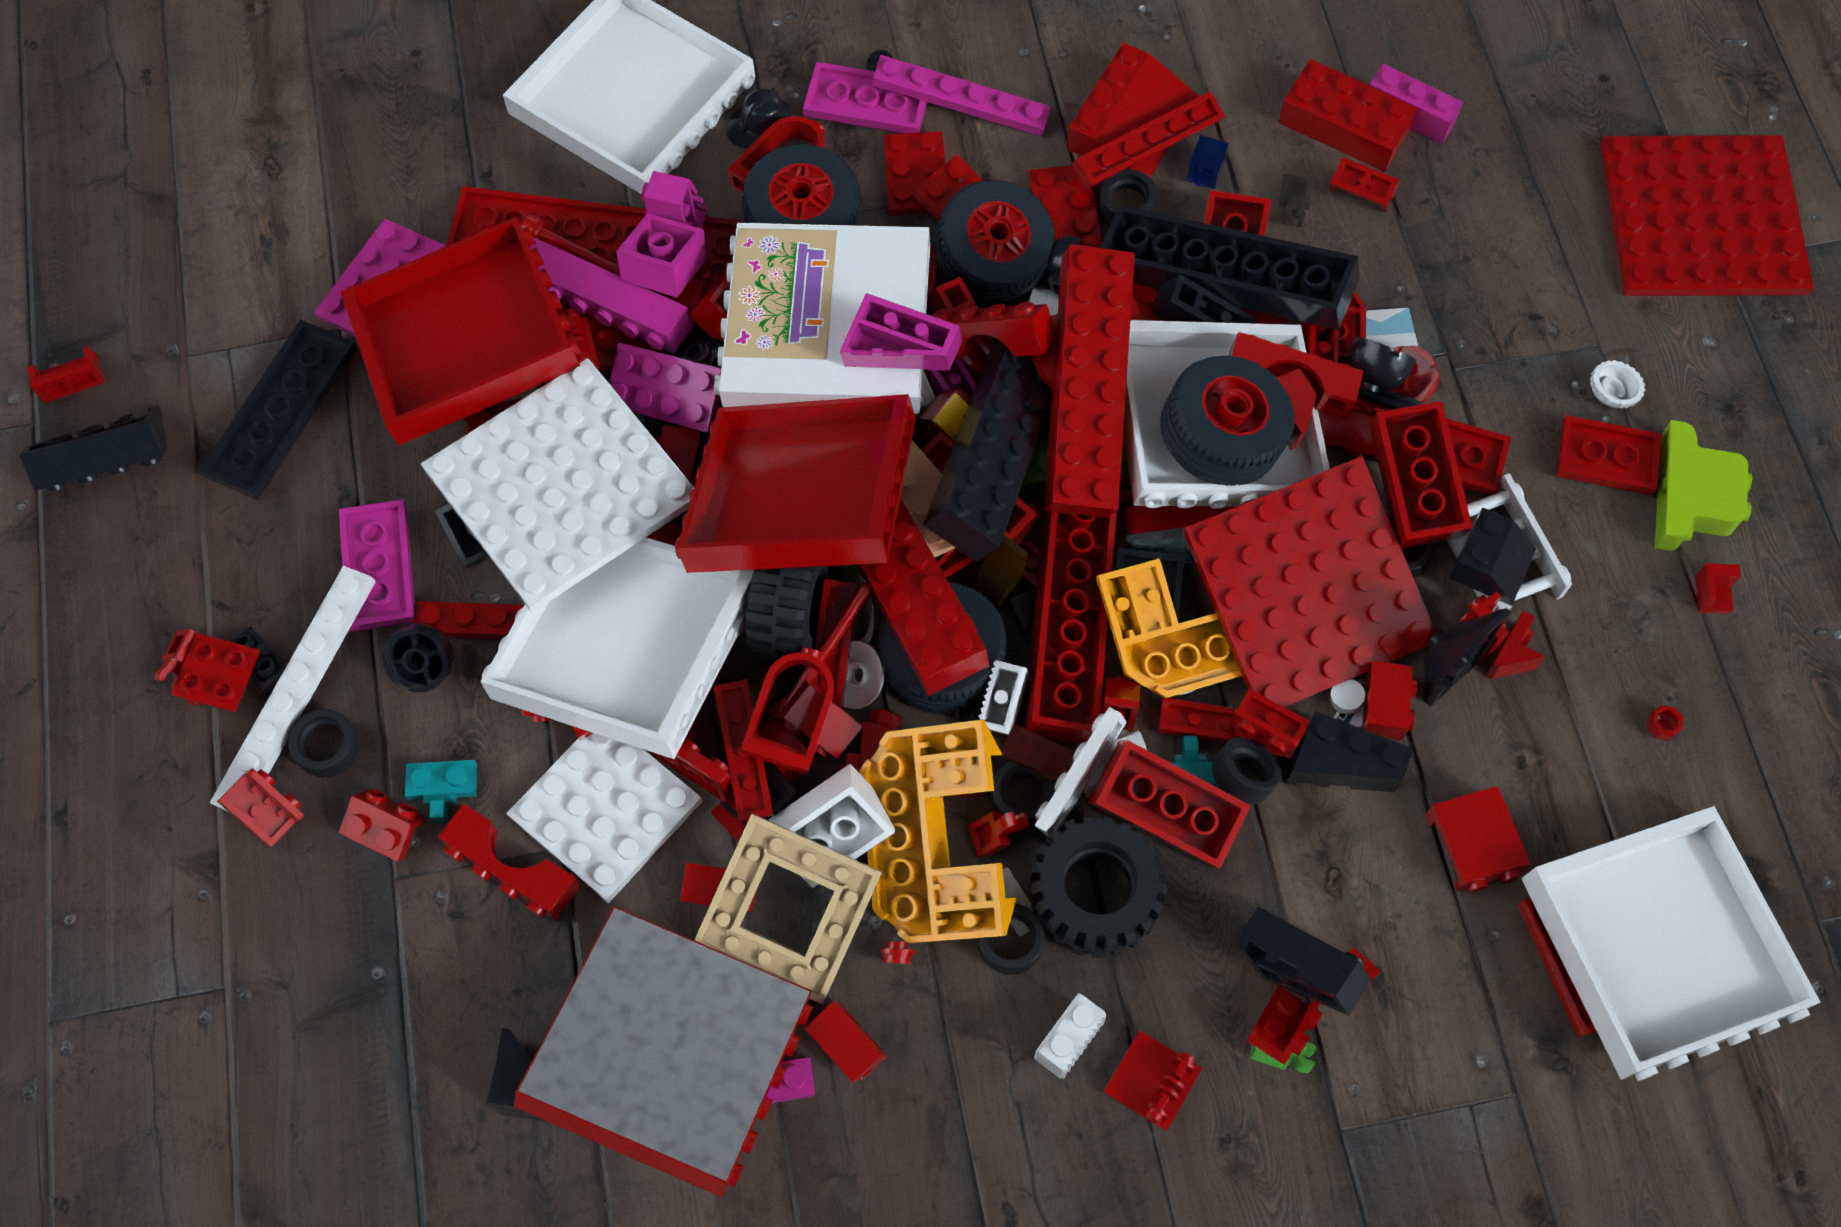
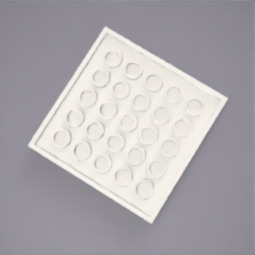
[421,358,694,613]

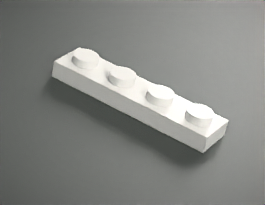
[1035,707,1127,836]

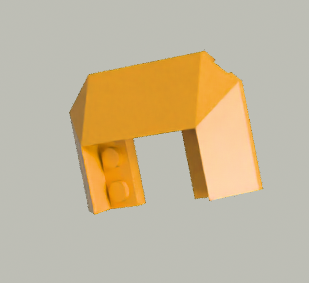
[1096,558,1242,698]
[859,720,1017,943]

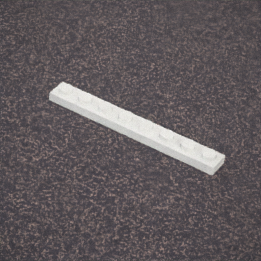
[210,566,376,812]

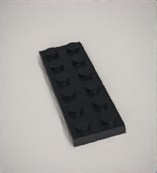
[199,319,357,500]

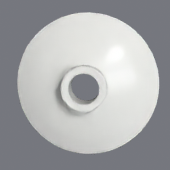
[843,641,884,709]

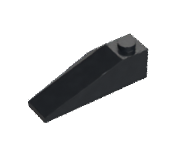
[1424,608,1512,706]

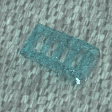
[1124,527,1194,563]

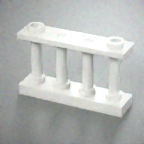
[1447,473,1572,612]

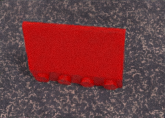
[1066,42,1200,178]

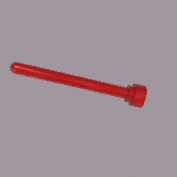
[521,215,652,291]
[768,583,872,723]

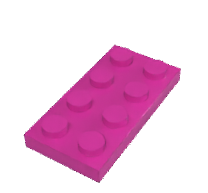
[803,62,928,133]
[609,342,721,433]
[339,499,416,632]

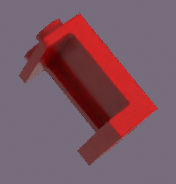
[1425,786,1531,893]

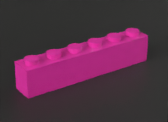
[531,238,694,354]

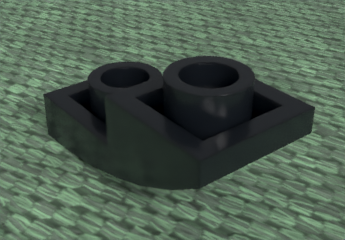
[231,626,287,695]

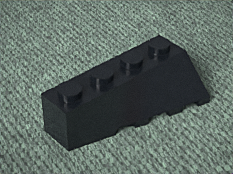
[20,405,168,492]

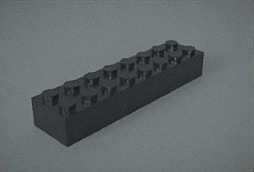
[1100,205,1360,330]
[923,338,1052,562]

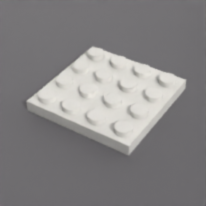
[506,733,703,903]

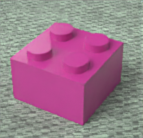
[617,213,707,298]

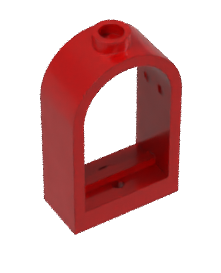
[728,116,825,193]
[741,647,834,775]

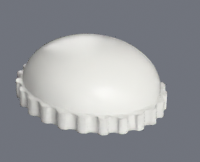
[1590,360,1645,408]

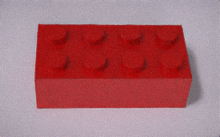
[1278,58,1418,172]
[1369,401,1473,549]
[1088,740,1251,869]

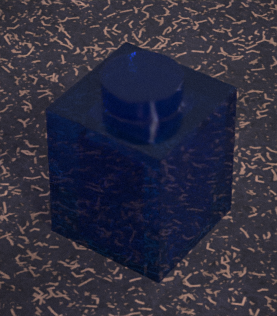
[1186,135,1229,189]

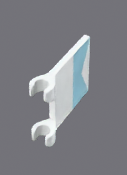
[1366,308,1418,349]

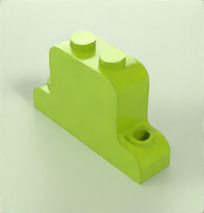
[1655,420,1752,551]

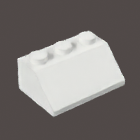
[769,764,895,888]

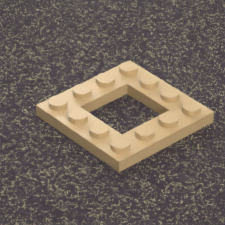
[694,813,882,1005]

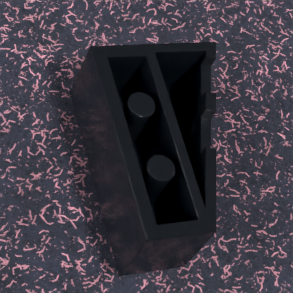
[1286,711,1414,792]
[1236,907,1372,1016]

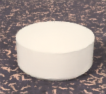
[1330,679,1365,714]

